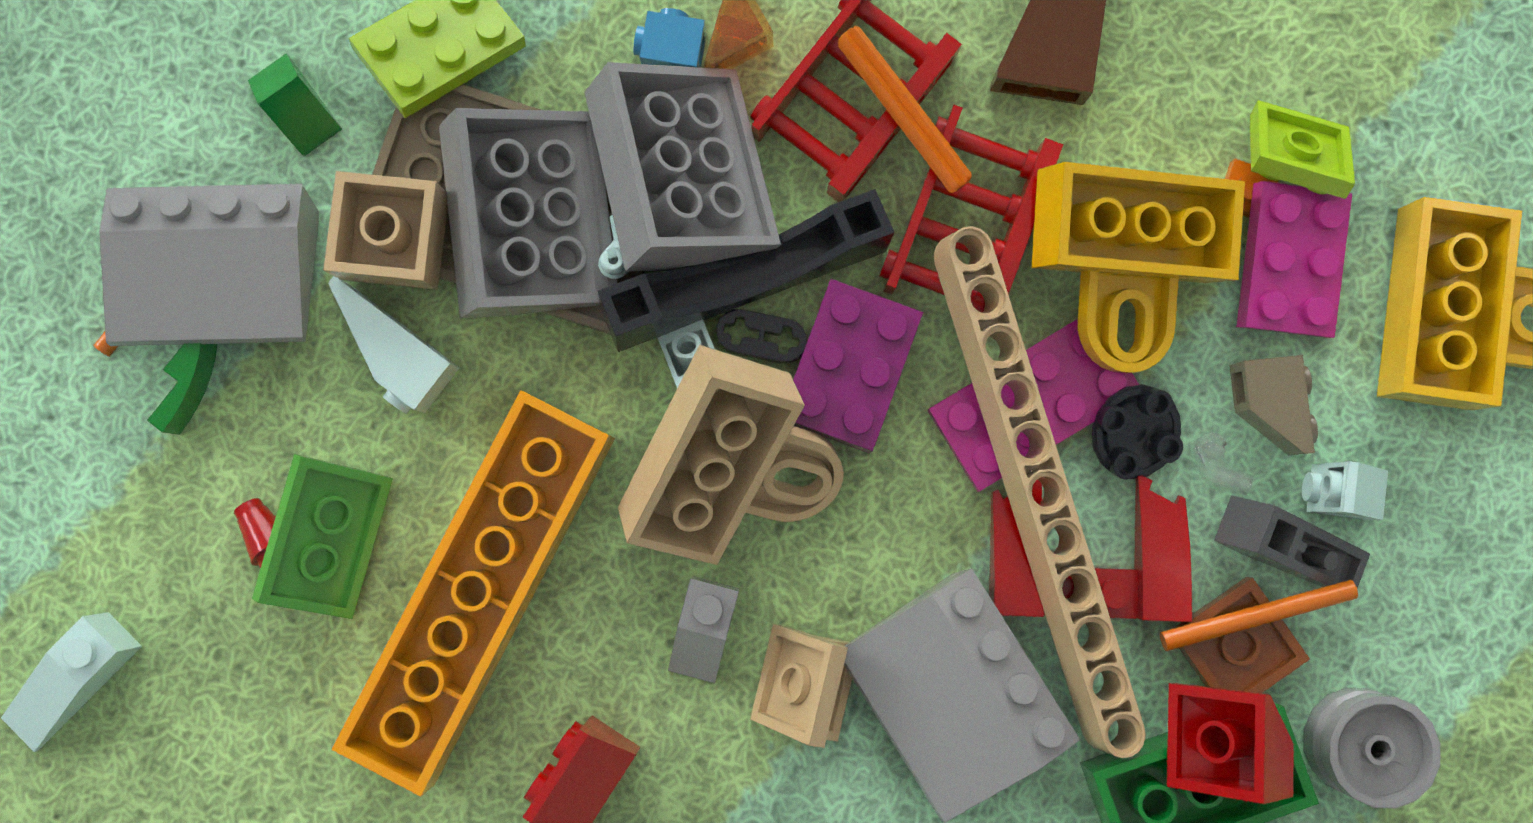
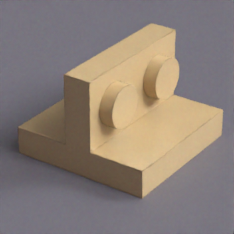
[750,624,852,748]

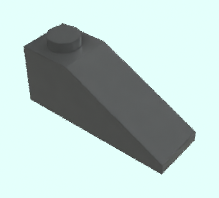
[1214,495,1370,588]

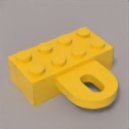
[1032,162,1245,373]
[1376,197,1533,410]

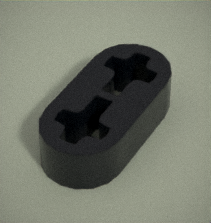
[717,309,807,363]

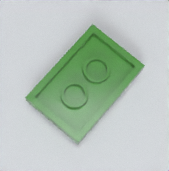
[252,454,393,619]

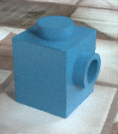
[633,8,707,67]

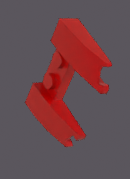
[989,476,1192,622]

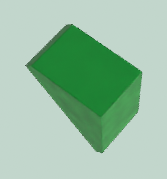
[248,53,342,157]

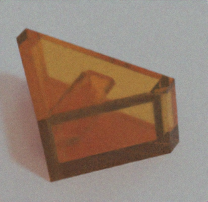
[704,0,774,69]

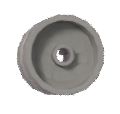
[1304,688,1440,809]

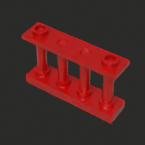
[750,0,962,202]
[879,104,1064,312]

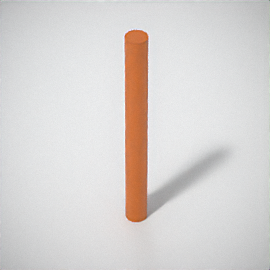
[1160,580,1358,651]

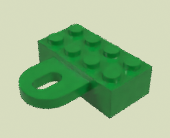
[1080,703,1319,823]

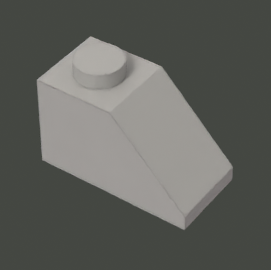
[668,576,740,683]

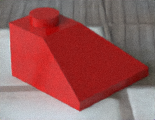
[1167,683,1294,804]

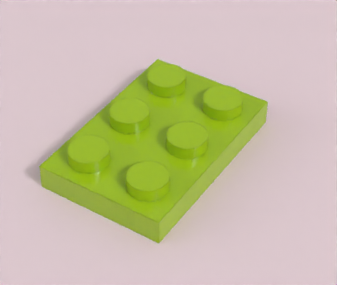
[349,0,526,118]

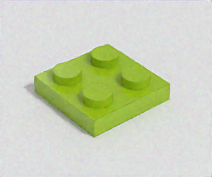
[1250,100,1355,199]

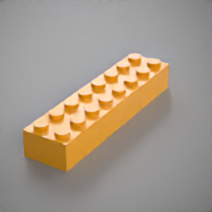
[331,390,615,797]

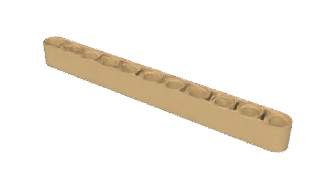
[934,226,1146,758]

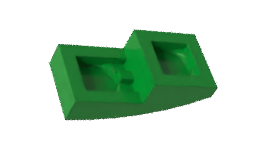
[147,343,217,435]

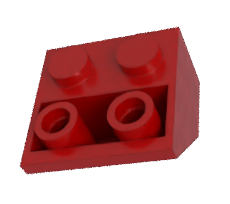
[522,715,640,823]

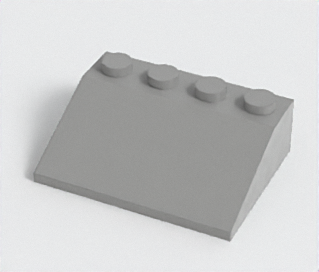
[584,62,781,272]
[439,108,617,318]
[99,184,319,346]
[844,568,1080,823]

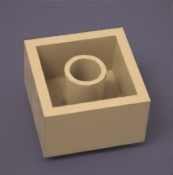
[323,171,448,290]

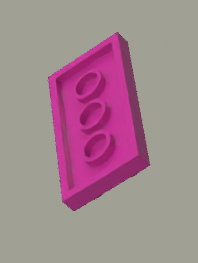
[927,319,1139,492]

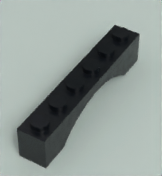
[598,189,895,352]

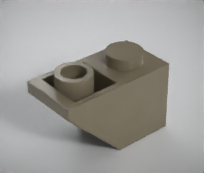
[1229,355,1318,456]

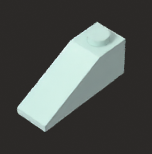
[328,276,460,414]
[1,612,142,752]

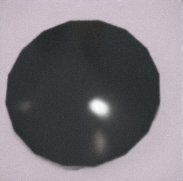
[1092,384,1183,480]

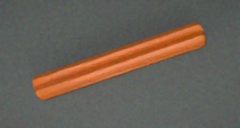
[838,26,972,193]

